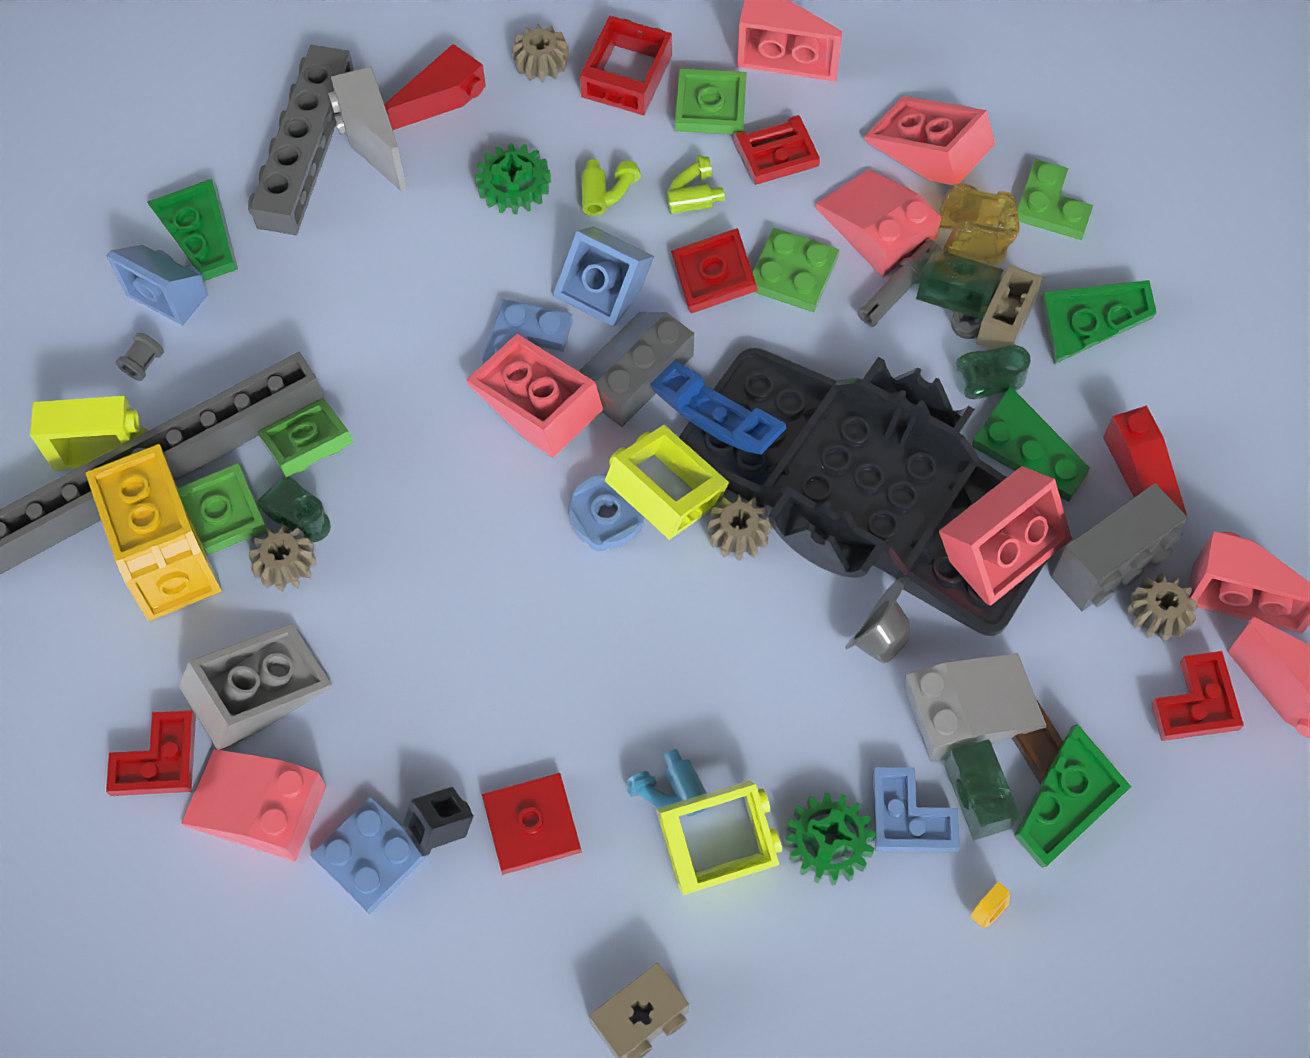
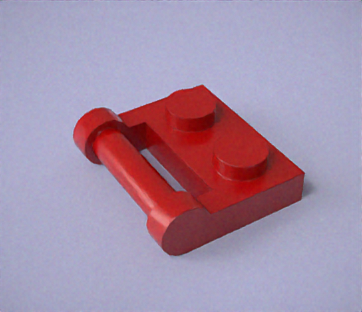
[733,115,820,185]

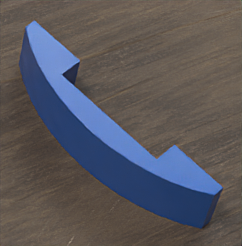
[650,360,786,454]

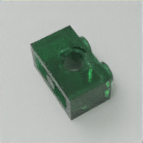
[916,249,1004,320]
[944,739,1020,841]

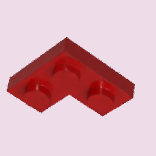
[1151,651,1244,741]
[106,710,196,796]

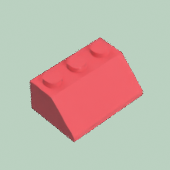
[939,466,1072,605]

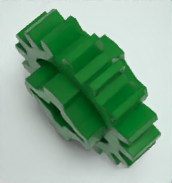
[475,143,551,215]
[785,792,876,885]

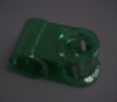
[955,345,1031,400]
[257,474,331,542]

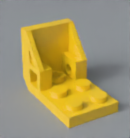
[85,444,222,621]

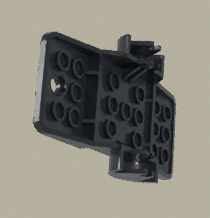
[679,348,1048,636]

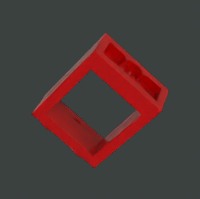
[580,15,672,116]

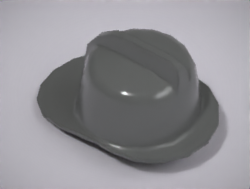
[845,577,910,663]

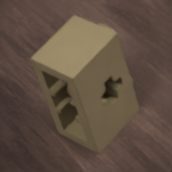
[976,265,1043,357]
[588,962,689,1058]

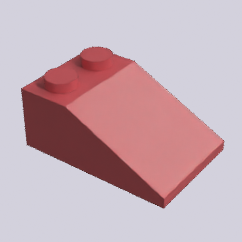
[737,0,843,82]
[864,96,995,186]
[815,169,942,277]
[466,334,603,458]
[1189,531,1310,633]
[1228,616,1310,738]
[181,749,327,862]

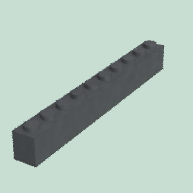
[0,351,324,574]

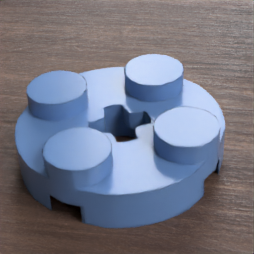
[568,474,644,551]

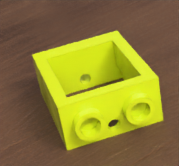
[30,396,148,471]
[605,425,729,540]
[656,780,782,895]

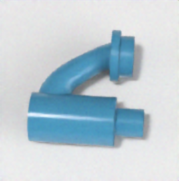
[627,749,707,817]

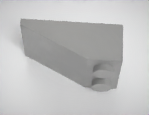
[328,66,407,191]
[179,623,332,750]
[905,653,1046,762]

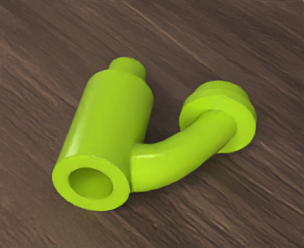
[667,155,725,215]
[581,159,641,216]

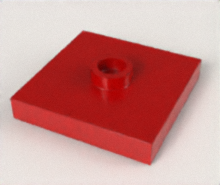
[671,228,759,314]
[482,773,582,875]

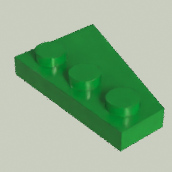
[147,179,238,281]
[1041,280,1157,365]
[971,386,1090,502]
[1014,724,1131,868]

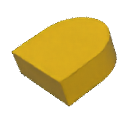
[971,881,1010,928]

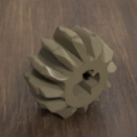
[512,23,569,83]
[706,494,772,561]
[249,524,316,592]
[1128,573,1198,642]

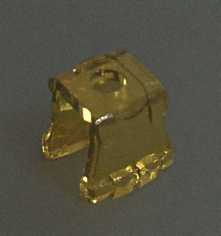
[939,183,1020,266]

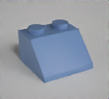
[553,226,654,327]
[106,245,208,326]

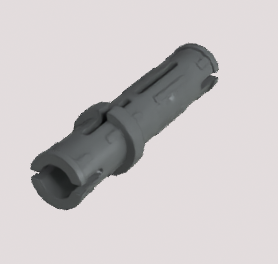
[858,239,943,327]

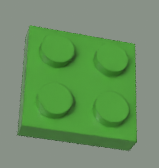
[675,68,747,134]
[753,227,839,313]
[257,398,354,477]
[177,463,267,556]

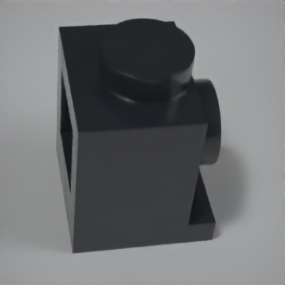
[402,786,474,857]

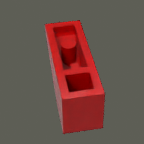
[384,44,486,130]
[1103,405,1188,520]

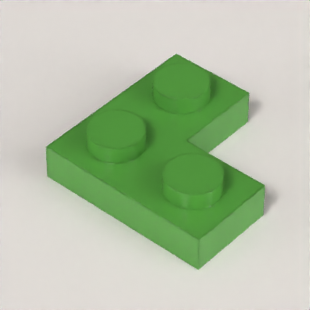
[1014,159,1093,240]

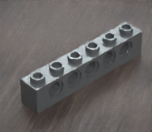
[248,44,354,236]

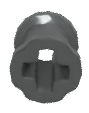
[115,332,164,381]

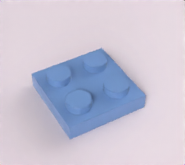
[310,796,428,914]

